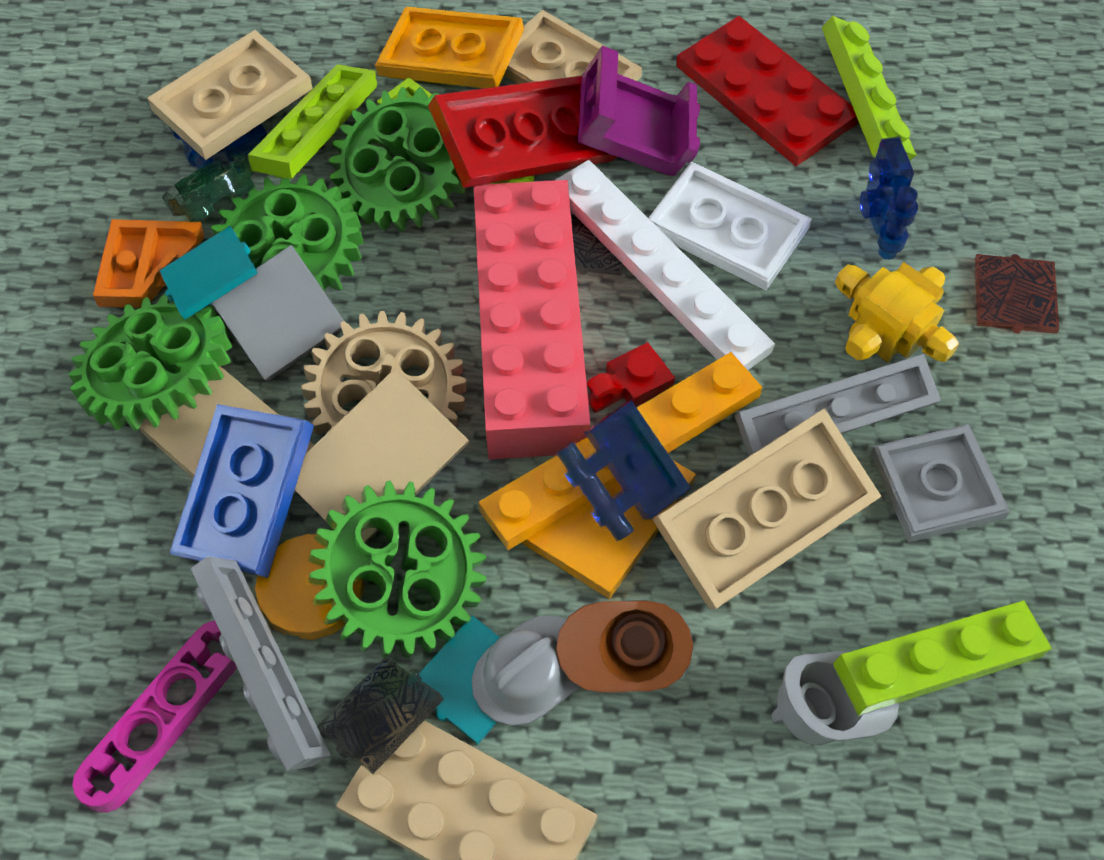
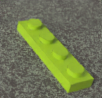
[821,16,916,166]
[248,64,377,179]
[833,600,1052,716]

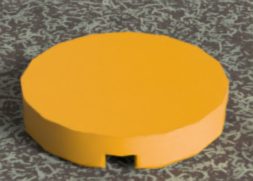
[255,534,365,640]

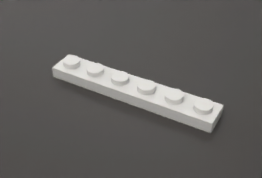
[556,160,775,370]

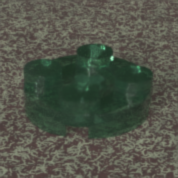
[162,153,255,222]

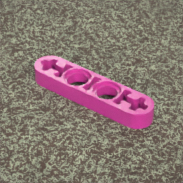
[72,620,237,813]

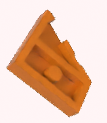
[93,219,205,308]

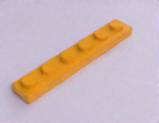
[478,352,762,550]

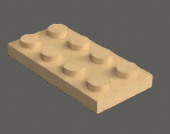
[652,408,882,610]
[336,706,598,860]

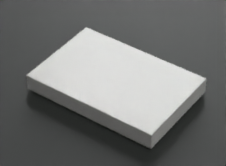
[648,161,812,291]

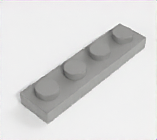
[734,354,941,456]
[190,556,331,771]

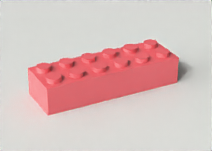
[474,180,590,460]

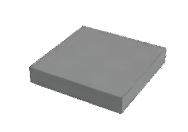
[212,245,344,382]
[871,424,1010,543]

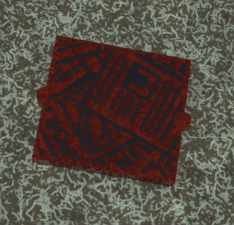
[975,254,1059,334]

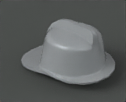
[472,616,580,726]
[771,651,899,746]

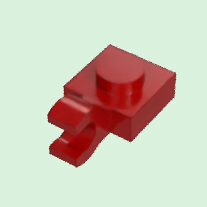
[587,342,675,413]

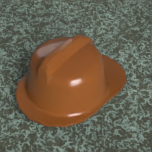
[556,600,693,692]

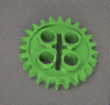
[329,87,466,231]
[211,174,364,292]
[68,294,232,431]
[308,481,486,658]

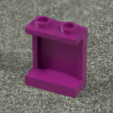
[578,45,700,176]

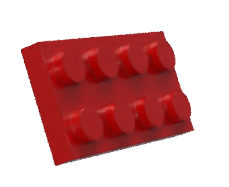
[676,16,859,167]
[428,76,617,188]

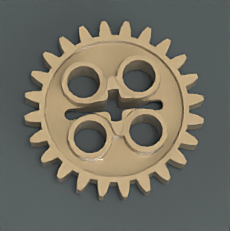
[301,311,466,435]

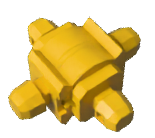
[835,261,959,363]

